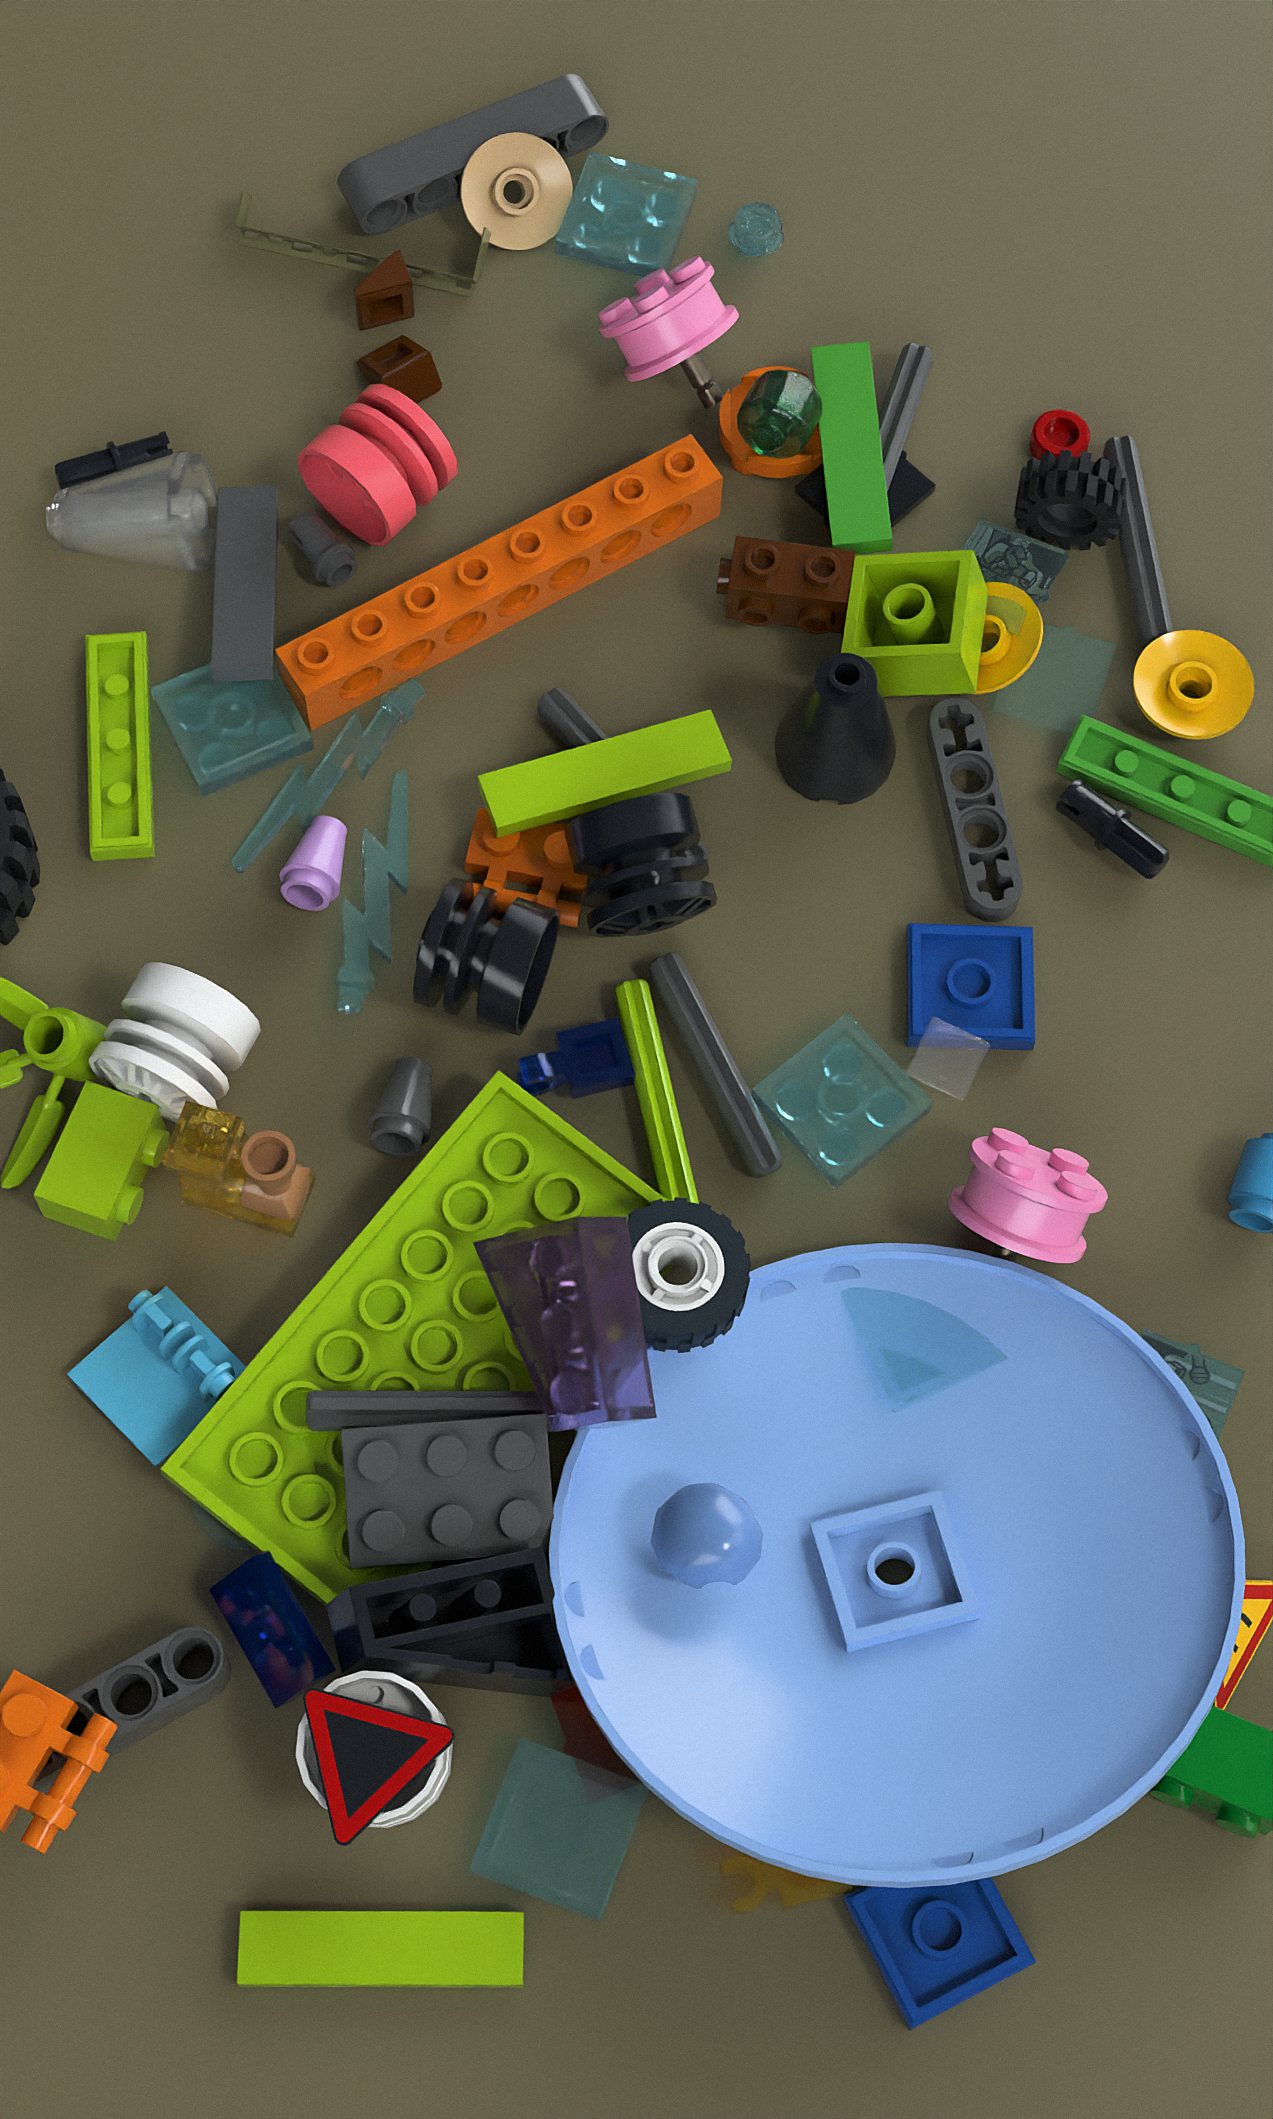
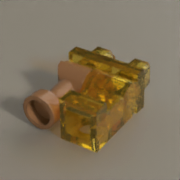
[162,1100,316,1238]

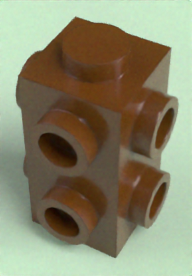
[716,536,855,634]

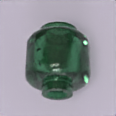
[736,369,823,459]

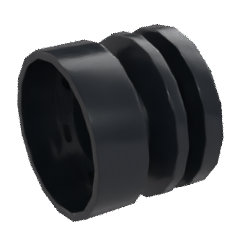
[564,793,717,938]
[413,877,560,1036]

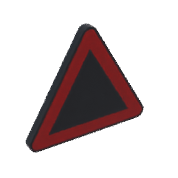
[303,1688,455,1846]

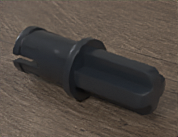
[55,431,176,497]
[1055,779,1170,879]

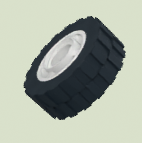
[602,1197,751,1353]

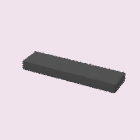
[211,486,279,681]

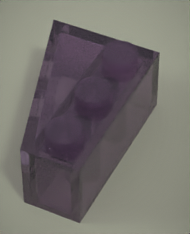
[473,1216,657,1432]

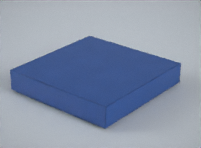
[906,923,1035,1050]
[842,1877,1036,2030]

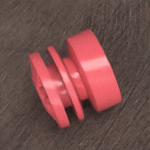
[297,384,458,547]

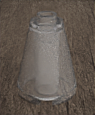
[46,451,218,572]

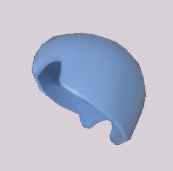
[651,1483,763,1589]

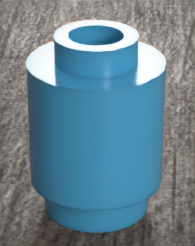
[1227,1133,1273,1234]

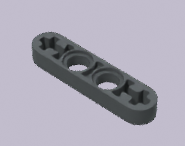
[926,697,1023,922]

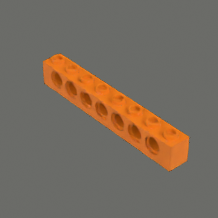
[275,434,723,731]

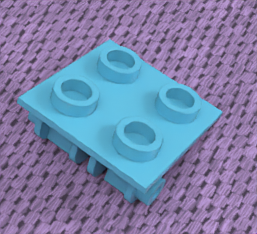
[67,1286,246,1467]

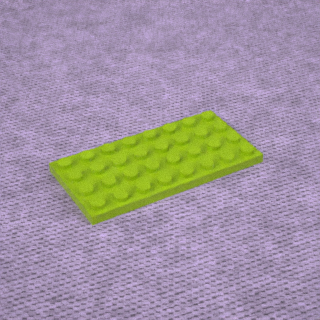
[160,1070,675,1606]

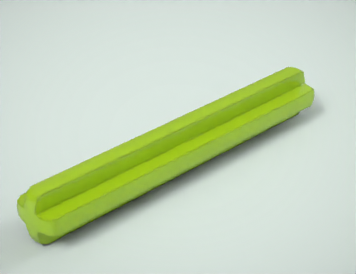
[615,979,699,1204]

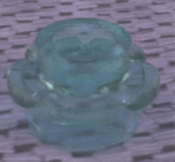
[728,202,784,257]

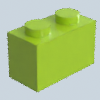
[34,1080,170,1242]

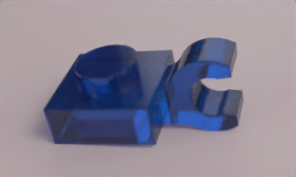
[517,1018,635,1099]

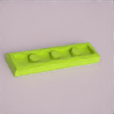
[85,631,155,861]
[478,709,732,838]
[237,1911,524,1988]

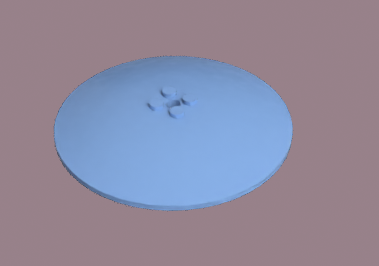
[549,1243,1245,1888]

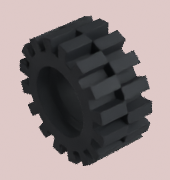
[1014,450,1127,551]

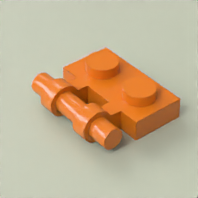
[465,808,591,928]
[0,1669,118,1855]

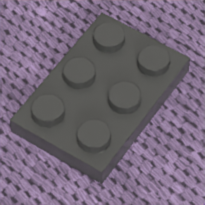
[341,1413,554,1568]

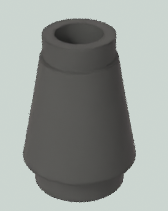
[367,1057,433,1157]

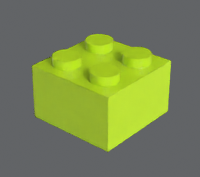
[841,550,988,697]

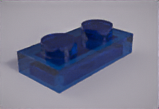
[209,1551,336,1709]

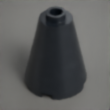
[775,653,896,805]

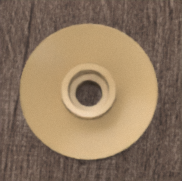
[460,132,573,250]

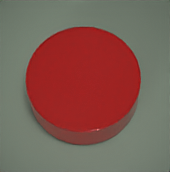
[1029,409,1090,460]

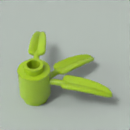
[0,977,106,1189]

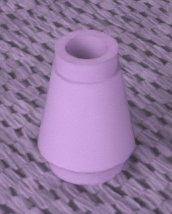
[279,816,347,911]

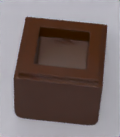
[354,250,415,331]
[356,335,442,404]

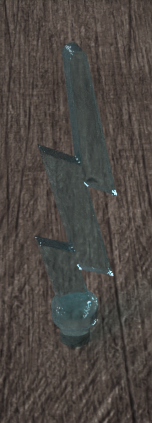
[231,678,427,873]
[335,770,408,1014]

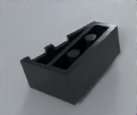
[326,1546,575,1698]

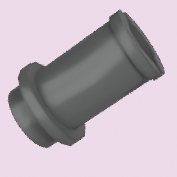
[287,510,357,586]

